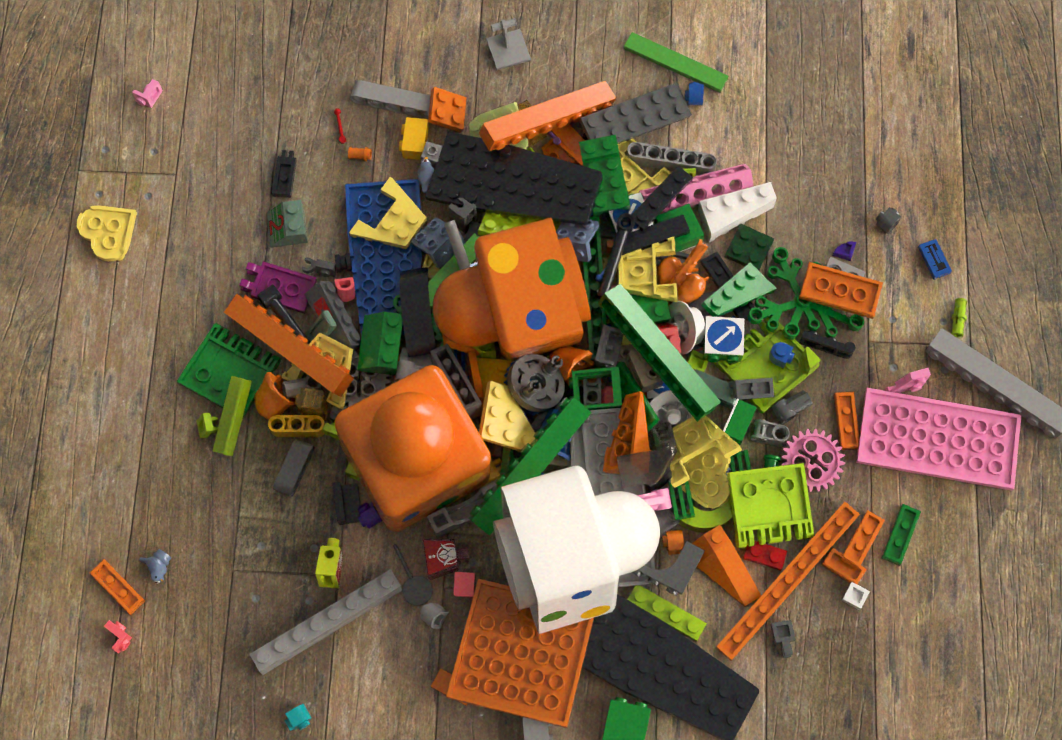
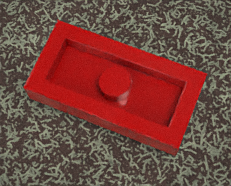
[743,540,787,571]

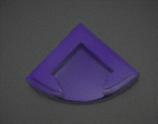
[832,241,856,261]

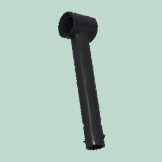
[596,213,635,299]
[257,284,311,344]

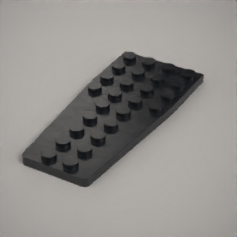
[425,131,603,225]
[582,594,759,740]

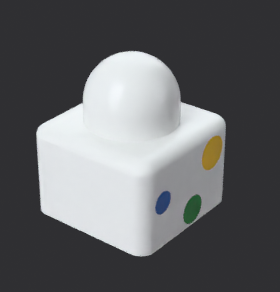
[493,466,660,634]

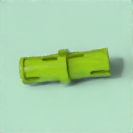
[951,298,967,337]

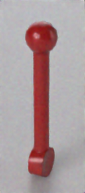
[334,108,346,144]

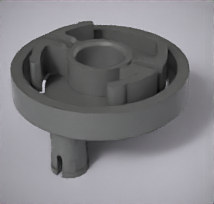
[507,354,565,412]

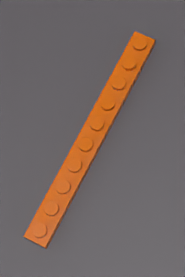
[716,502,860,661]

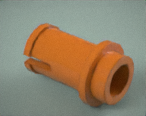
[348,147,372,161]

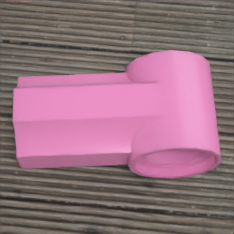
[637,488,672,511]

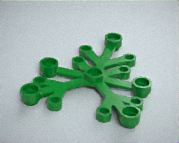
[747,247,865,340]

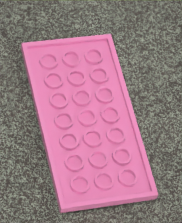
[856,388,1021,491]

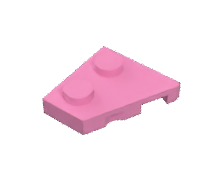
[885,368,931,393]

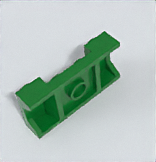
[579,135,631,217]

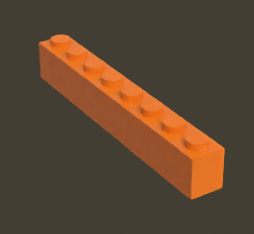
[479,81,616,151]
[224,294,354,397]

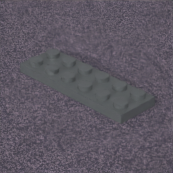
[579,83,692,144]

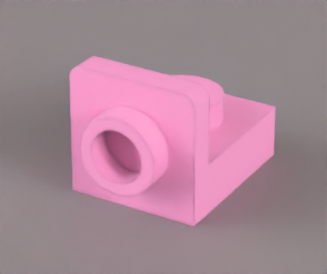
[132,79,163,108]

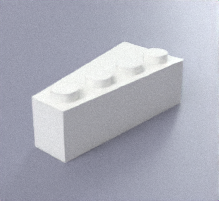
[698,182,777,243]

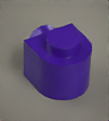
[357,502,382,529]

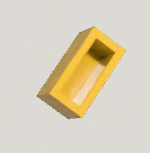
[399,117,429,160]

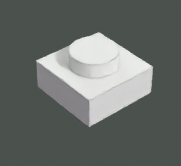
[842,582,870,610]

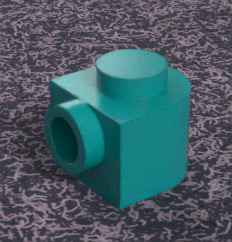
[284,704,312,731]

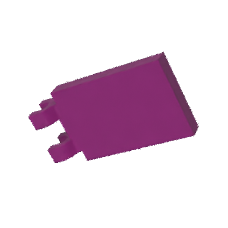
[239,261,317,314]

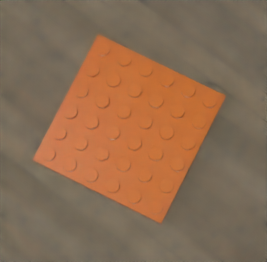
[446,579,594,728]

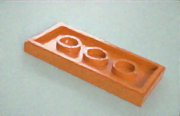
[799,262,883,319]

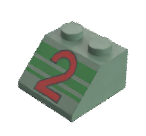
[267,200,308,247]

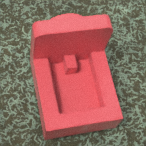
[104,620,132,654]

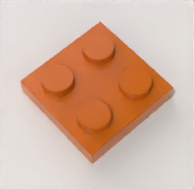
[428,87,467,132]

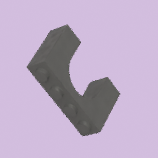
[631,541,705,596]

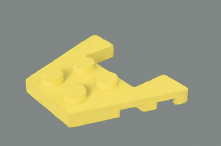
[618,139,671,195]
[349,177,427,249]
[618,237,678,302]
[282,333,353,409]
[668,416,742,488]

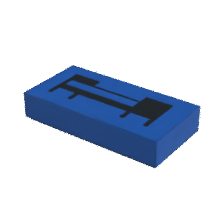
[918,239,952,280]

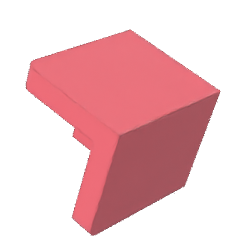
[454,572,476,600]

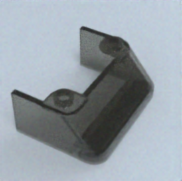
[617,422,678,488]

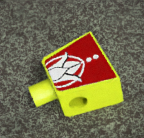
[315,538,343,589]

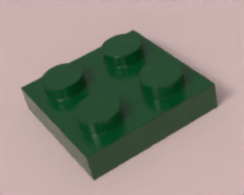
[725,223,774,270]

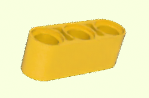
[268,415,325,437]

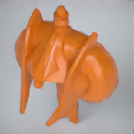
[657,239,710,306]

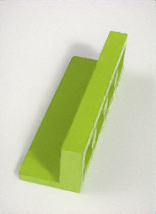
[213,376,252,456]

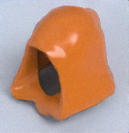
[549,346,595,386]
[255,372,296,420]

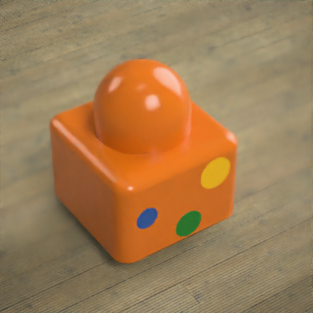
[432,217,591,361]
[335,365,491,532]

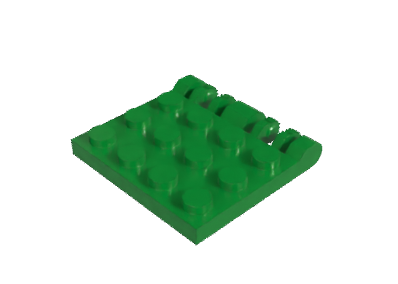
[177,323,281,419]

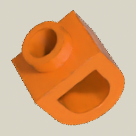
[662,530,684,555]

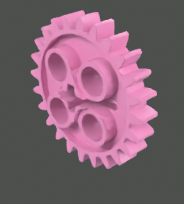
[781,429,845,492]

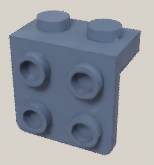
[411,218,466,269]
[556,220,599,262]

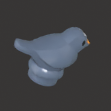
[417,157,435,193]
[139,549,171,583]

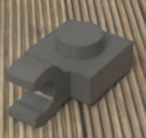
[302,258,337,277]
[771,620,796,658]

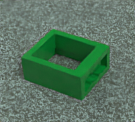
[569,367,623,410]

